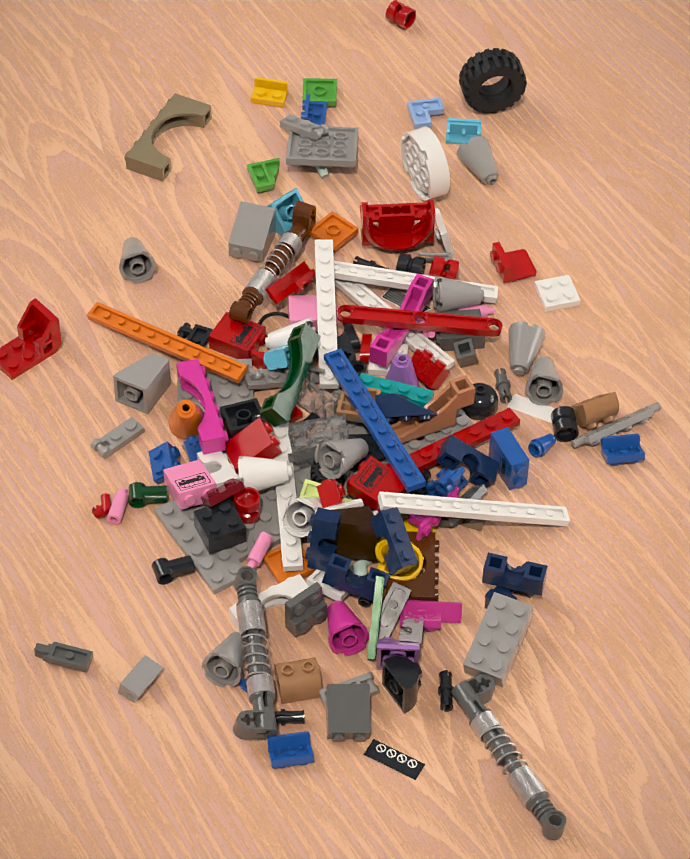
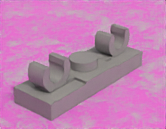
[243,367,289,390]

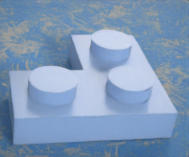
[407,97,444,129]

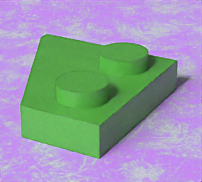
[247,158,280,193]

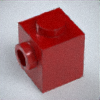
[316,479,346,508]

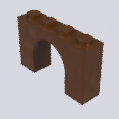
[385,531,439,601]

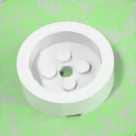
[400,127,450,201]

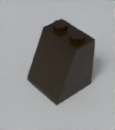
[325,506,381,561]

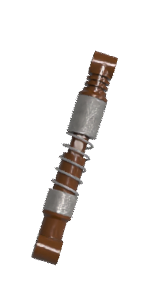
[229,201,316,324]

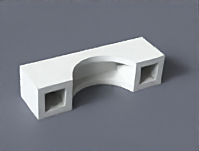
[229,574,309,632]

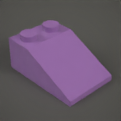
[376,637,420,670]

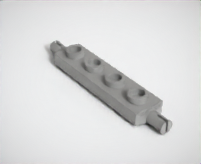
[571,402,661,448]

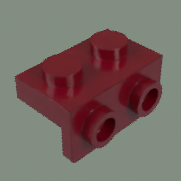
[200,478,245,507]

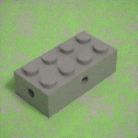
[463,592,534,687]

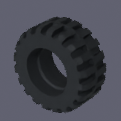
[459,48,527,113]

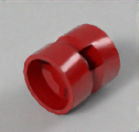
[385,0,416,29]
[429,255,459,280]
[234,487,260,524]

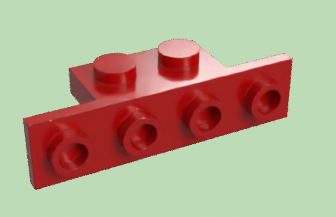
[265,261,316,304]

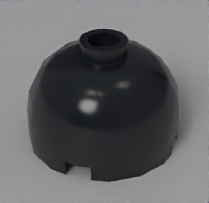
[461,383,498,421]

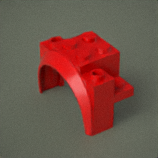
[360,199,435,251]

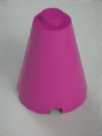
[327,601,369,656]

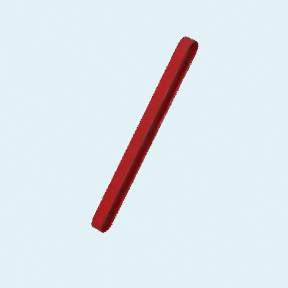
[337,305,503,337]

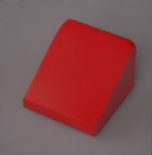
[251,351,267,369]

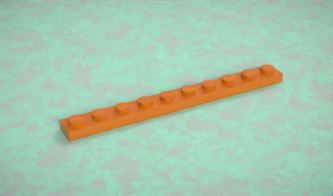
[87,302,248,384]

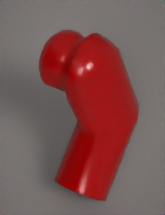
[92,493,111,518]

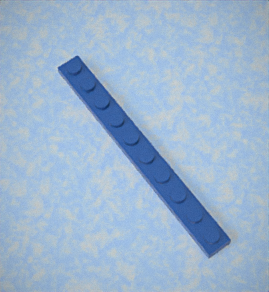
[324,349,426,492]

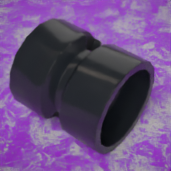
[396,253,426,275]
[551,406,579,442]

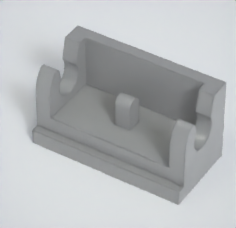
[399,617,424,643]
[118,655,163,703]

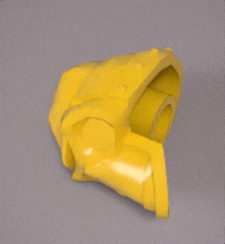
[375,539,424,581]

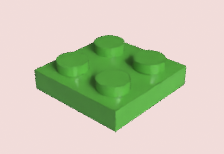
[302,78,337,107]

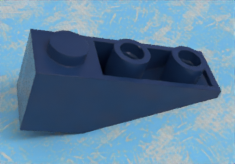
[375,394,437,422]

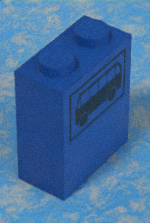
[488,427,529,491]

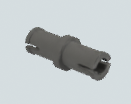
[494,368,512,403]

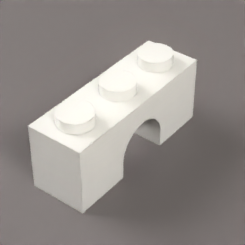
[197,451,241,488]

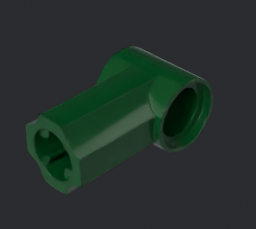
[129,482,167,508]

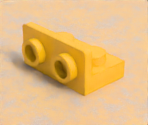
[251,77,288,108]

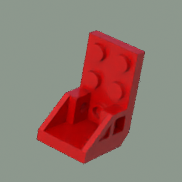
[0,298,62,380]

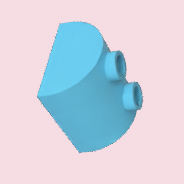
[267,188,304,236]

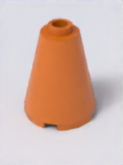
[168,399,205,440]

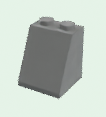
[228,201,276,263]
[113,353,171,414]

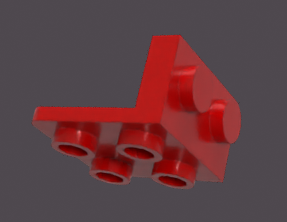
[490,242,537,283]

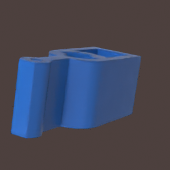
[426,466,465,497]

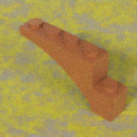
[390,375,475,443]

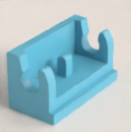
[446,118,482,144]

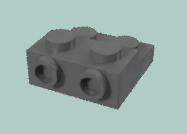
[285,582,327,637]

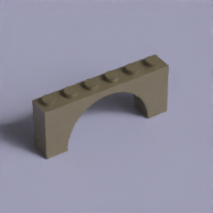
[124,93,212,182]

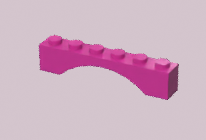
[369,273,434,368]
[176,359,228,455]

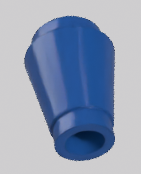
[528,434,556,457]

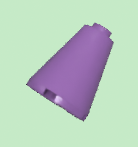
[385,354,420,387]

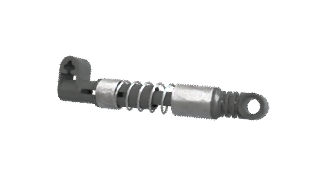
[233,566,278,740]
[451,674,567,840]

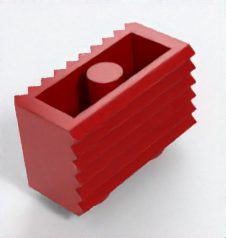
[411,348,450,390]

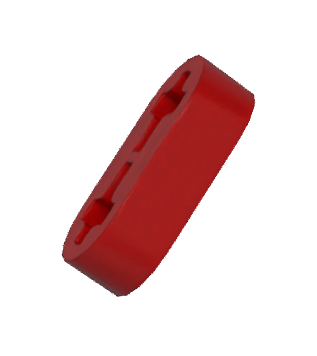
[360,333,372,364]

